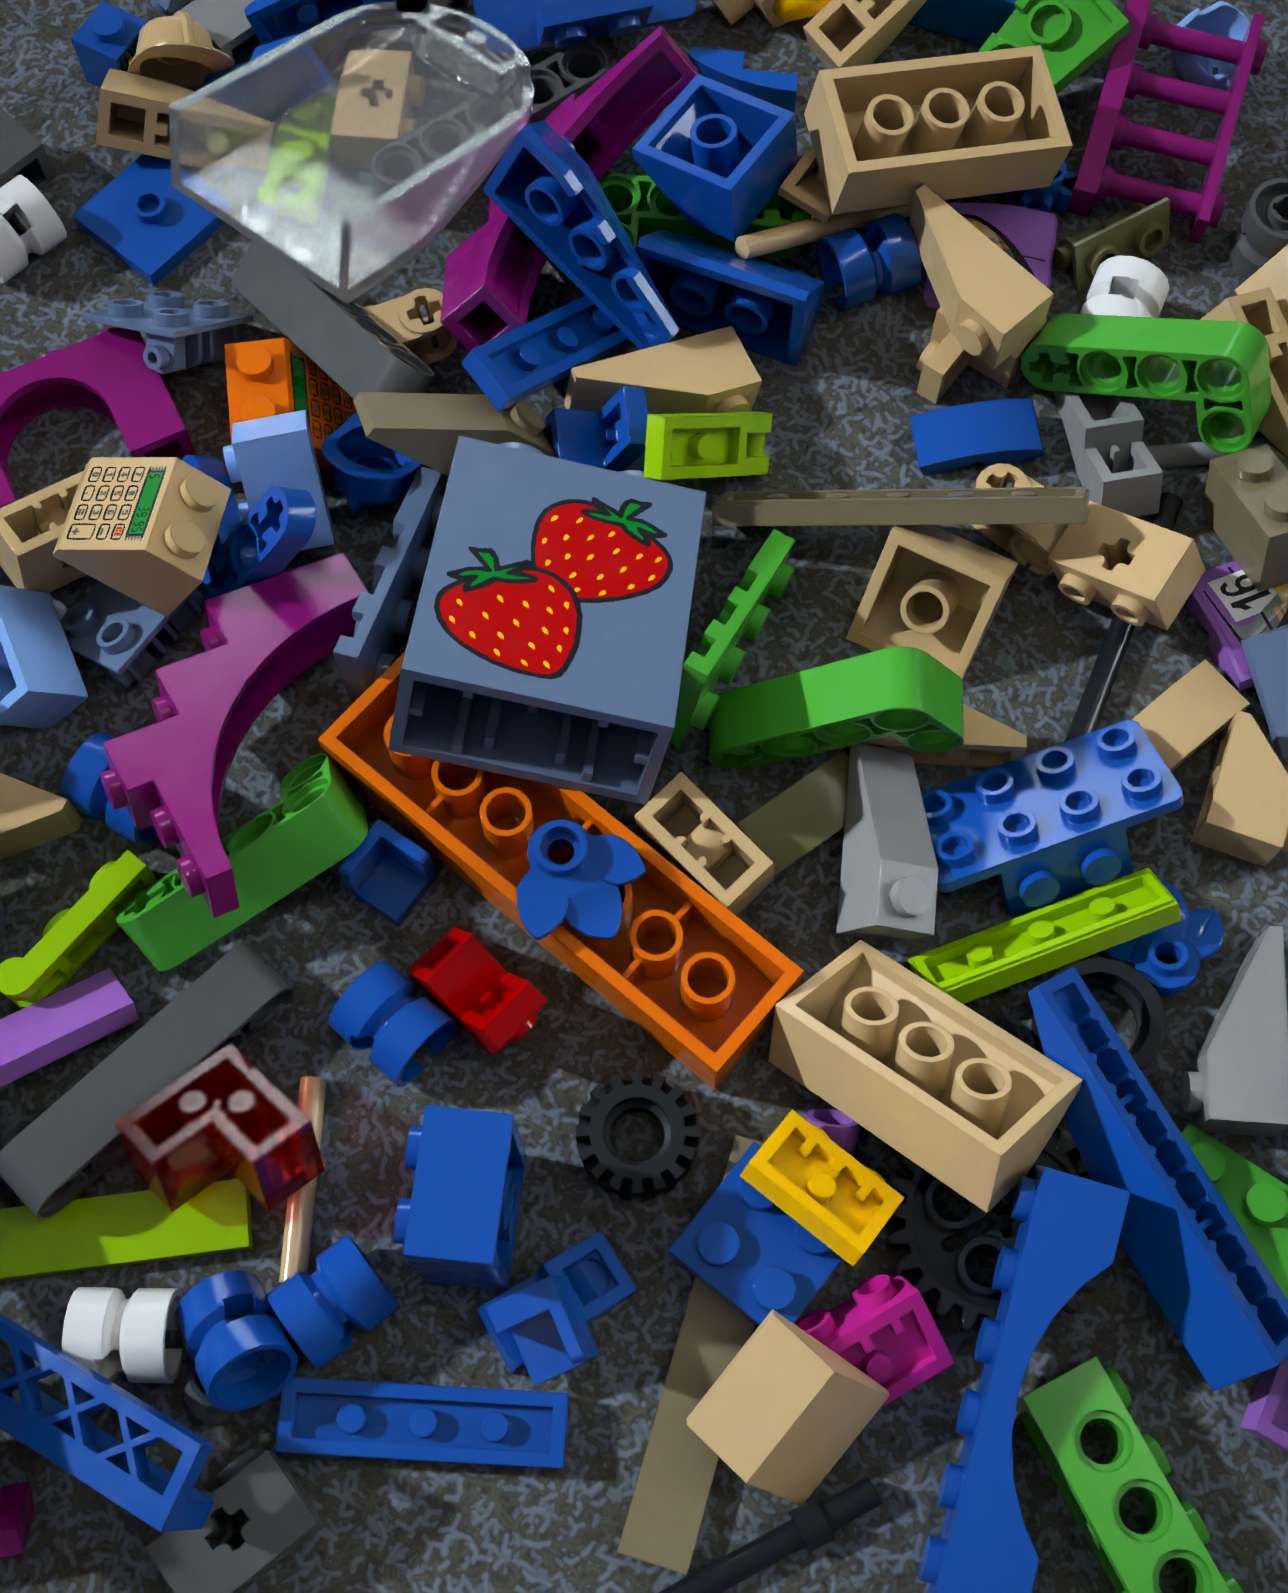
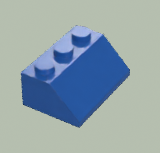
[636,229,825,367]

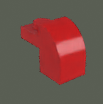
[406,927,548,1056]

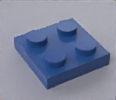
[668,1141,842,1327]

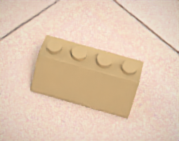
[768,939,1083,1213]

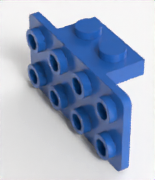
[472,0,696,58]
[921,720,1184,917]

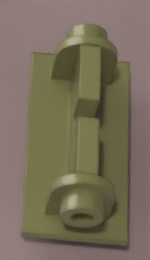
[1053,197,1170,292]

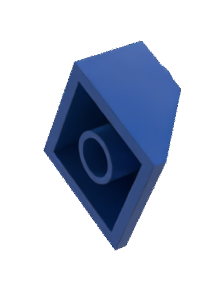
[632,74,798,242]

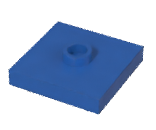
[72,154,234,286]

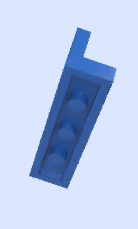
[0,1314,215,1532]

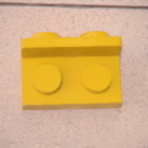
[740,1109,905,1267]

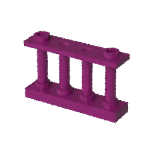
[1067,0,1269,244]

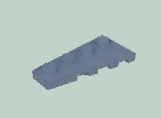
[333,466,446,703]

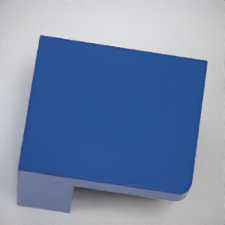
[339,819,438,927]
[486,1275,601,1384]

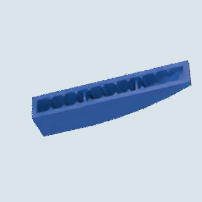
[1028,966,1288,1391]

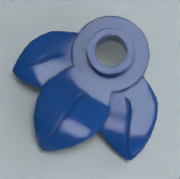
[516,820,646,940]
[1101,879,1224,996]

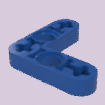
[181,455,316,600]

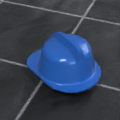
[322,412,423,513]

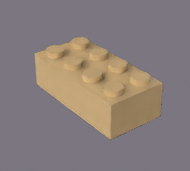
[804,45,1073,215]

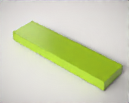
[907,868,1181,1004]
[0,1178,253,1282]

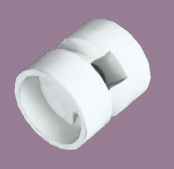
[0,175,67,283]
[1080,255,1170,318]
[62,1287,183,1384]

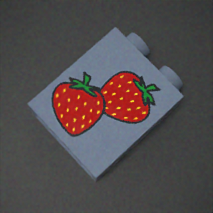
[388,435,706,805]

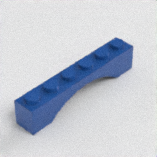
[918,1165,1131,1593]

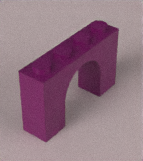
[0,327,197,508]

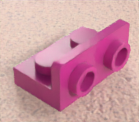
[795,1272,955,1408]

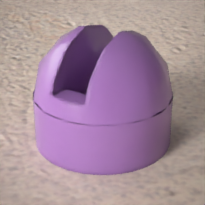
[806,1107,860,1155]

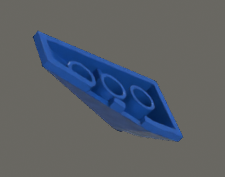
[482,120,680,350]

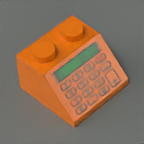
[224,337,356,471]

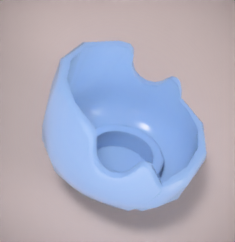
[1170,1,1250,90]

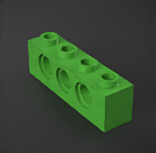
[1016,1356,1244,1593]

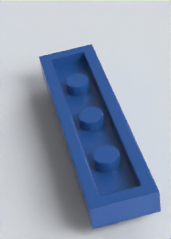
[461,296,633,412]
[275,1377,569,1470]

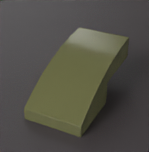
[737,749,850,875]

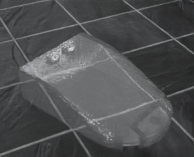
[169,2,535,304]

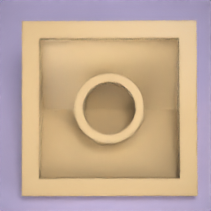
[686,1309,889,1505]

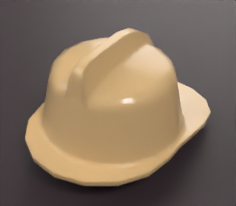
[128,10,234,93]

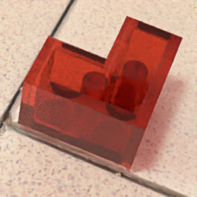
[114,1043,325,1212]

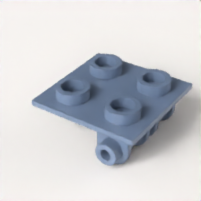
[83,291,253,374]
[61,581,204,690]

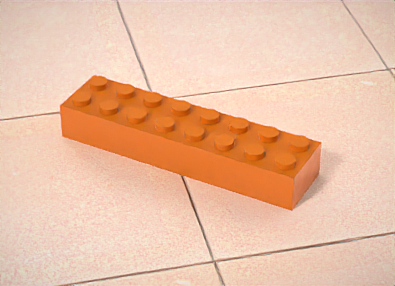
[318,652,804,1090]

